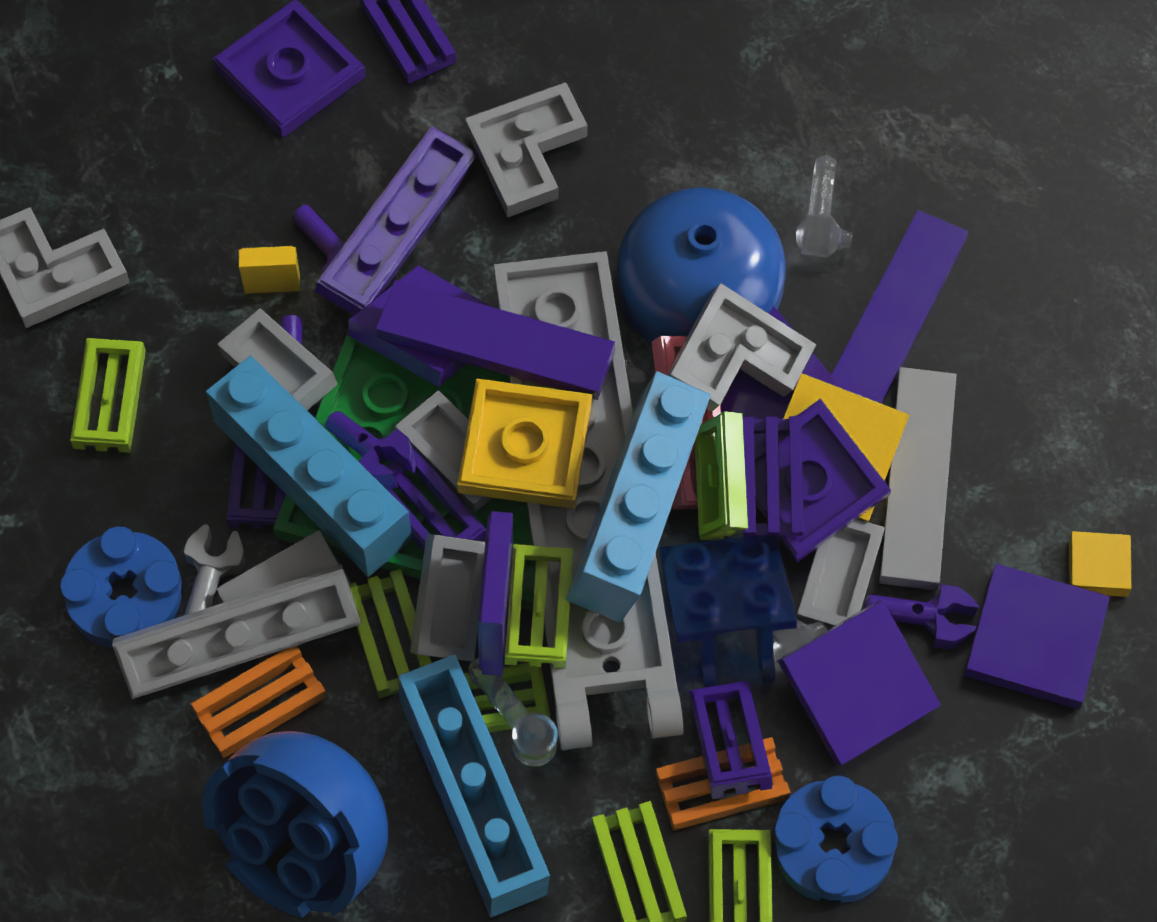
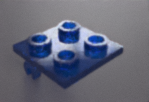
[659,536,797,688]

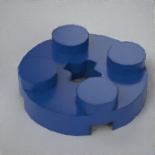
[60,526,182,647]
[773,776,898,903]

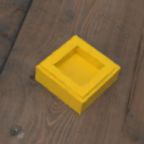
[239,246,300,294]
[1069,531,1131,597]

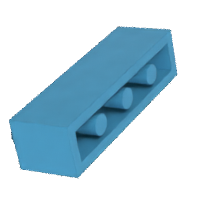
[206,355,412,577]
[565,371,711,623]
[398,654,550,918]

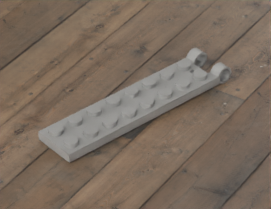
[494,251,683,750]

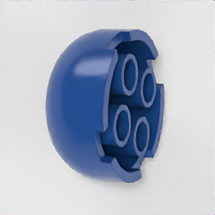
[616,187,786,344]
[202,731,388,918]

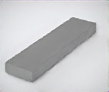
[879,367,957,591]
[112,564,361,699]

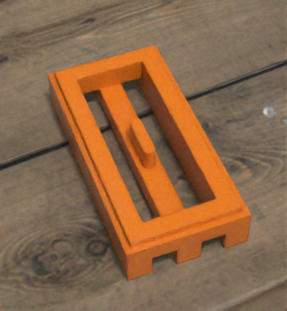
[191,645,327,759]
[656,737,791,831]

